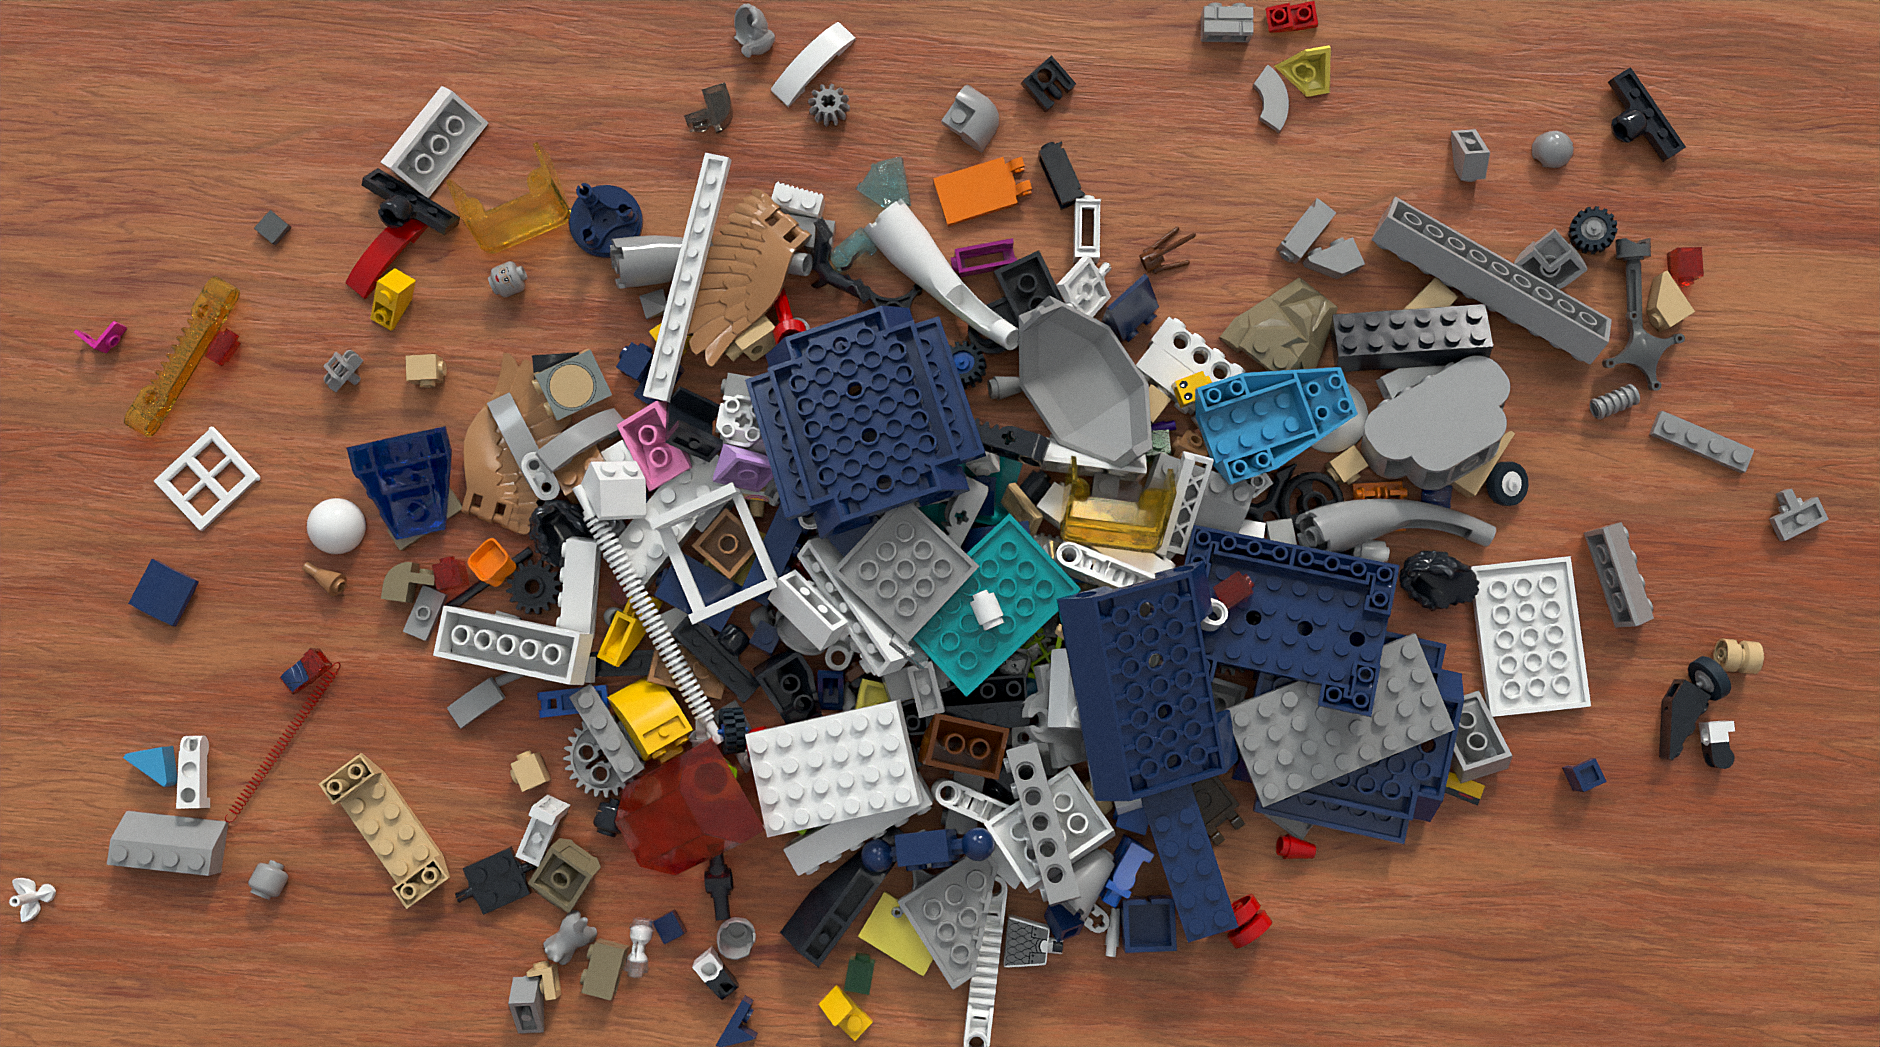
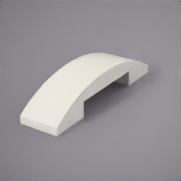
[771,22,856,107]

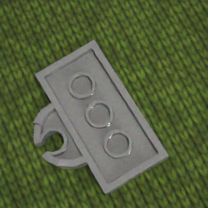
[1022,663,1087,768]

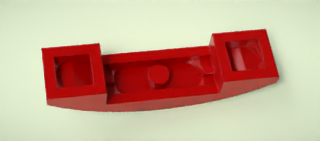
[345,219,428,299]

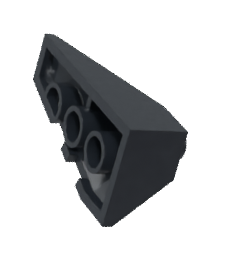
[753,650,823,725]

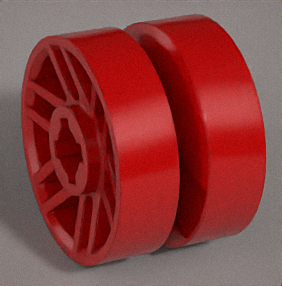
[1223,894,1272,949]

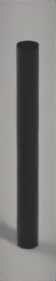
[446,546,534,607]

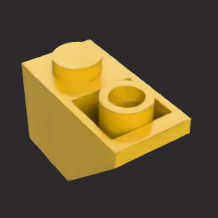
[370,268,416,331]

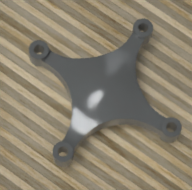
[1602,311,1685,391]

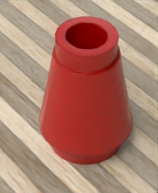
[1276,834,1316,859]

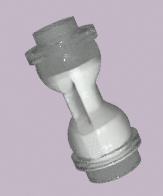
[623,917,655,978]

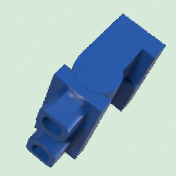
[1099,834,1155,908]

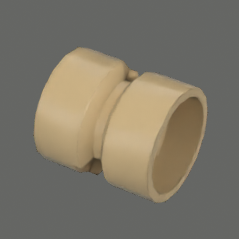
[1713,638,1764,674]

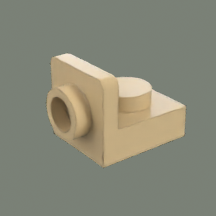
[526,961,561,1001]

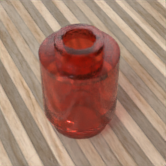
[204,328,241,366]

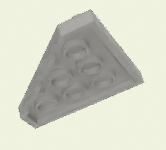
[897,856,998,990]

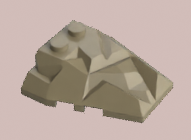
[1219,277,1338,371]

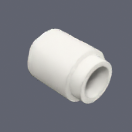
[1350,540,1390,562]
[970,590,1004,631]

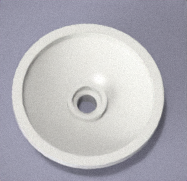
[1310,383,1368,453]

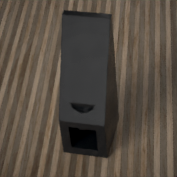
[1659,679,1711,760]

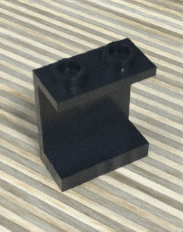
[665,386,723,463]

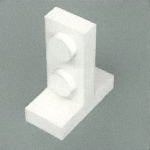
[515,795,570,867]

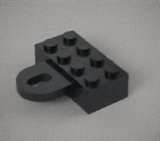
[968,250,1065,355]

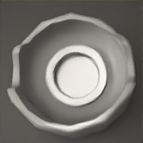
[1532,131,1574,168]
[717,917,756,960]

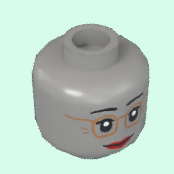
[488,261,528,297]

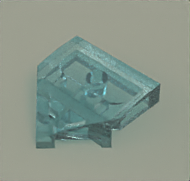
[856,156,911,209]

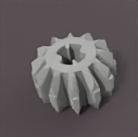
[808,83,850,127]

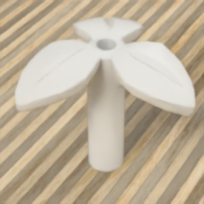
[9,878,56,922]

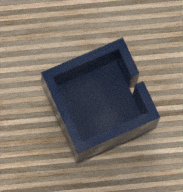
[1120,895,1177,953]

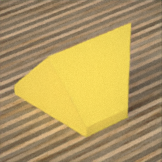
[1274,46,1331,97]

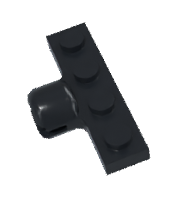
[1608,67,1686,162]
[361,168,460,235]
[671,615,760,703]

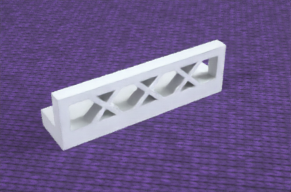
[1154,451,1214,556]

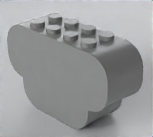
[1361,356,1510,490]

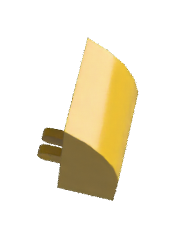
[607,675,693,764]

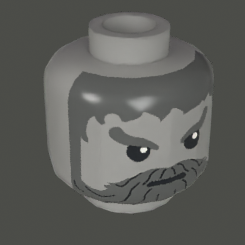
[996,648,1032,678]

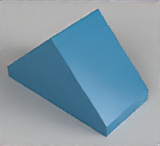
[123,746,178,787]

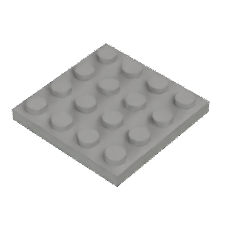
[832,503,980,643]

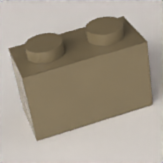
[580,938,629,1001]

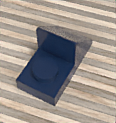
[716,995,758,1047]

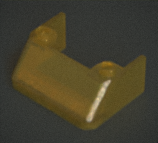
[446,142,571,254]
[1060,456,1177,553]

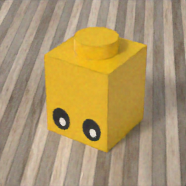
[1171,371,1212,409]

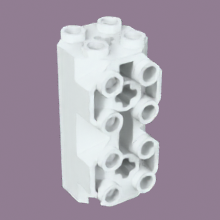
[715,395,767,454]

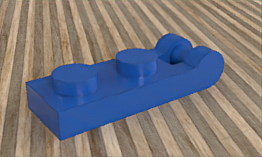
[537,685,610,718]

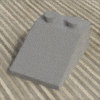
[1451,691,1512,784]

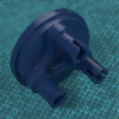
[569,183,643,258]

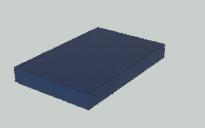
[654,553,742,632]

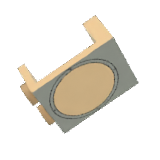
[532,349,612,421]

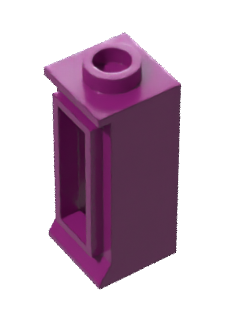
[951,238,1017,278]

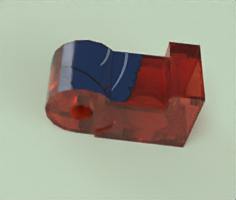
[279,648,333,694]

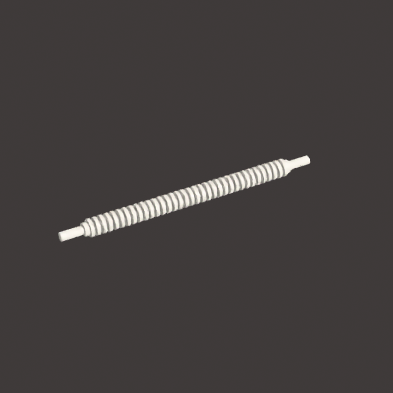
[572,484,724,745]

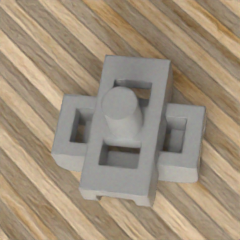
[324,350,364,392]

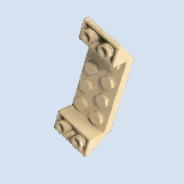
[319,753,450,909]

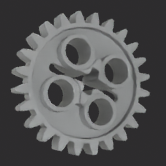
[563,715,647,797]

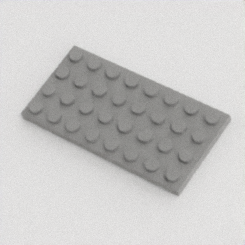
[1223,633,1455,807]

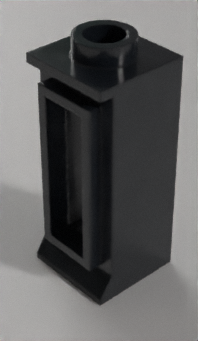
[1038,141,1085,210]

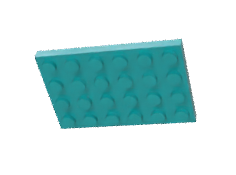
[913,513,1081,697]

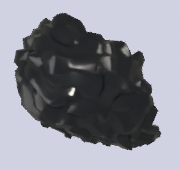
[528,499,596,569]
[1399,550,1480,611]

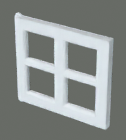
[154,427,260,531]

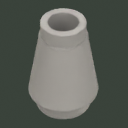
[987,376,1023,401]

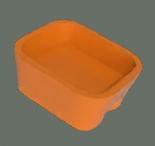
[467,538,516,587]

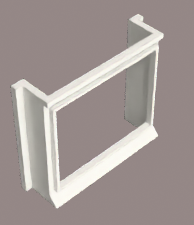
[648,482,779,624]

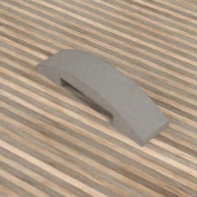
[487,392,546,489]
[535,408,624,474]

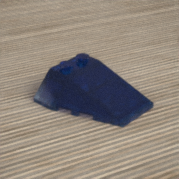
[346,426,452,540]

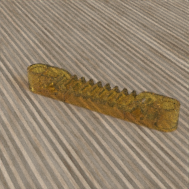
[124,276,240,437]

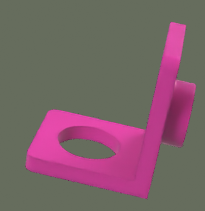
[74,321,127,354]

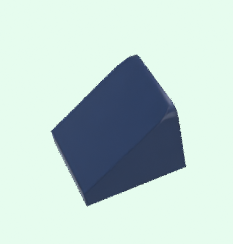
[652,909,687,945]

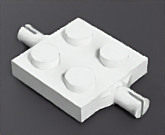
[1056,256,1112,318]

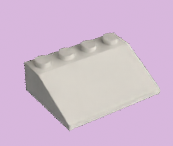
[1040,434,1147,483]
[984,766,1115,893]

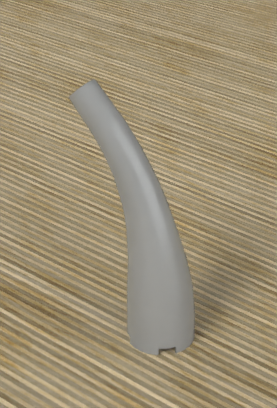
[610,235,813,289]
[1296,499,1496,553]

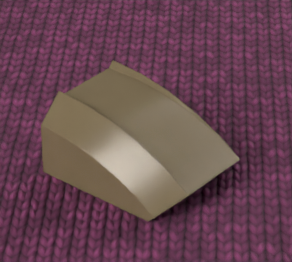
[528,838,601,914]

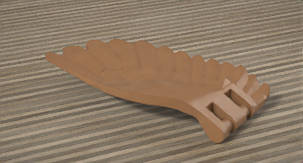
[687,189,812,367]
[461,353,573,535]

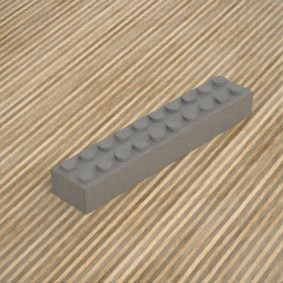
[1372,197,1612,364]

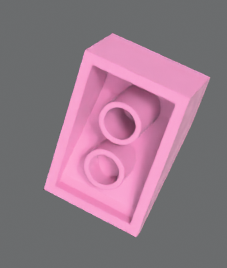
[617,401,692,491]

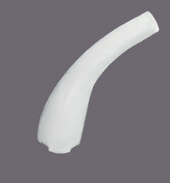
[863,199,1019,350]

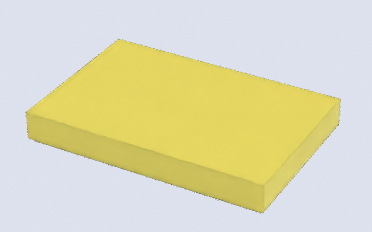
[858,891,933,976]

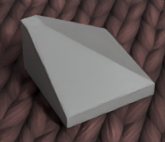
[639,289,667,320]

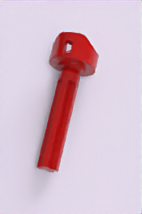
[773,287,806,345]

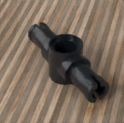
[704,841,733,921]

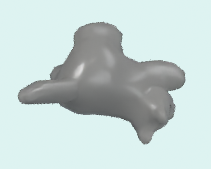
[543,910,597,965]

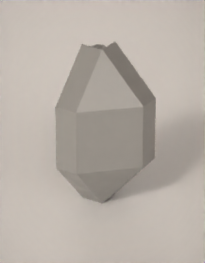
[1019,296,1152,469]

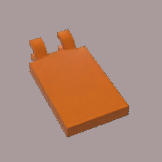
[933,156,1032,226]

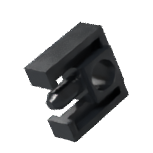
[1021,55,1076,113]

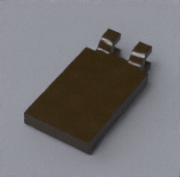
[1191,776,1245,846]

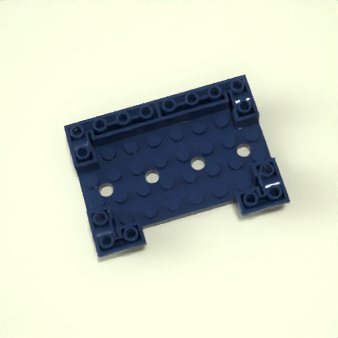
[1185,525,1400,718]
[1057,561,1238,801]

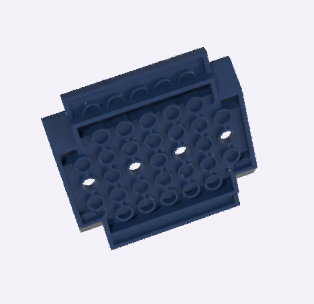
[745,306,986,540]
[1231,623,1464,844]

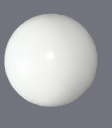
[307,498,366,554]

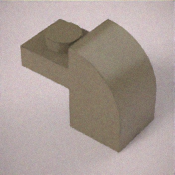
[381,562,442,603]

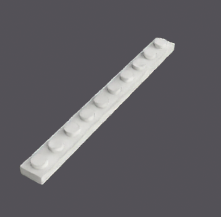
[643,153,732,403]

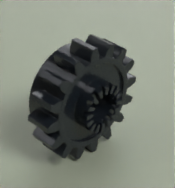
[506,560,563,615]

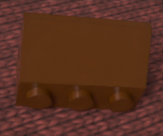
[917,713,1010,780]

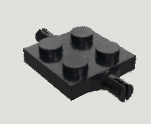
[455,846,538,915]

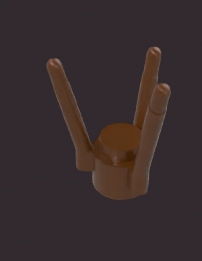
[1139,227,1196,274]

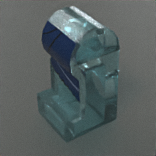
[830,227,878,271]

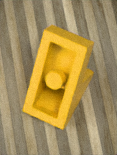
[819,985,873,1041]

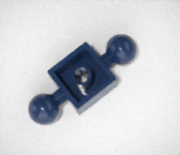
[861,827,995,873]

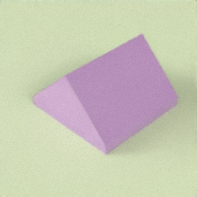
[713,444,773,492]

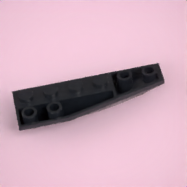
[901,674,1030,735]
[780,825,905,968]

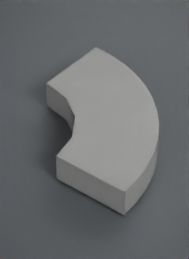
[1252,65,1289,133]

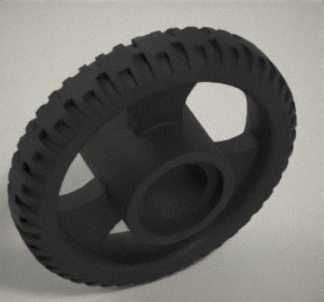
[1279,472,1344,533]

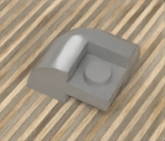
[941,84,999,153]
[1514,228,1588,289]

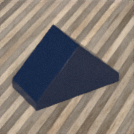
[817,670,845,710]

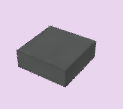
[254,210,292,246]

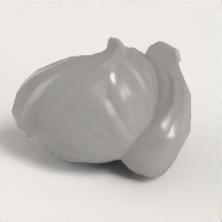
[734,3,775,58]

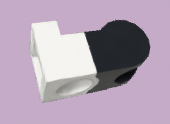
[1699,720,1735,769]
[692,946,739,1000]

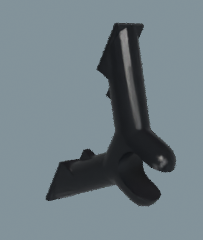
[811,216,871,304]
[1246,463,1297,534]

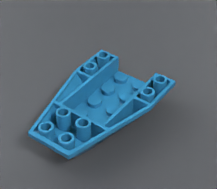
[1195,367,1358,485]

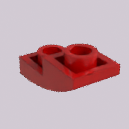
[1265,1,1318,33]

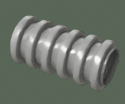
[1589,384,1640,420]

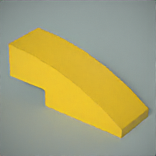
[597,592,663,667]

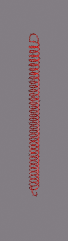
[225,662,341,823]

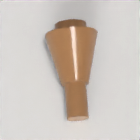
[302,562,347,596]

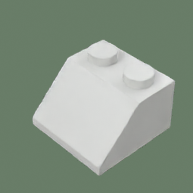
[581,461,646,520]

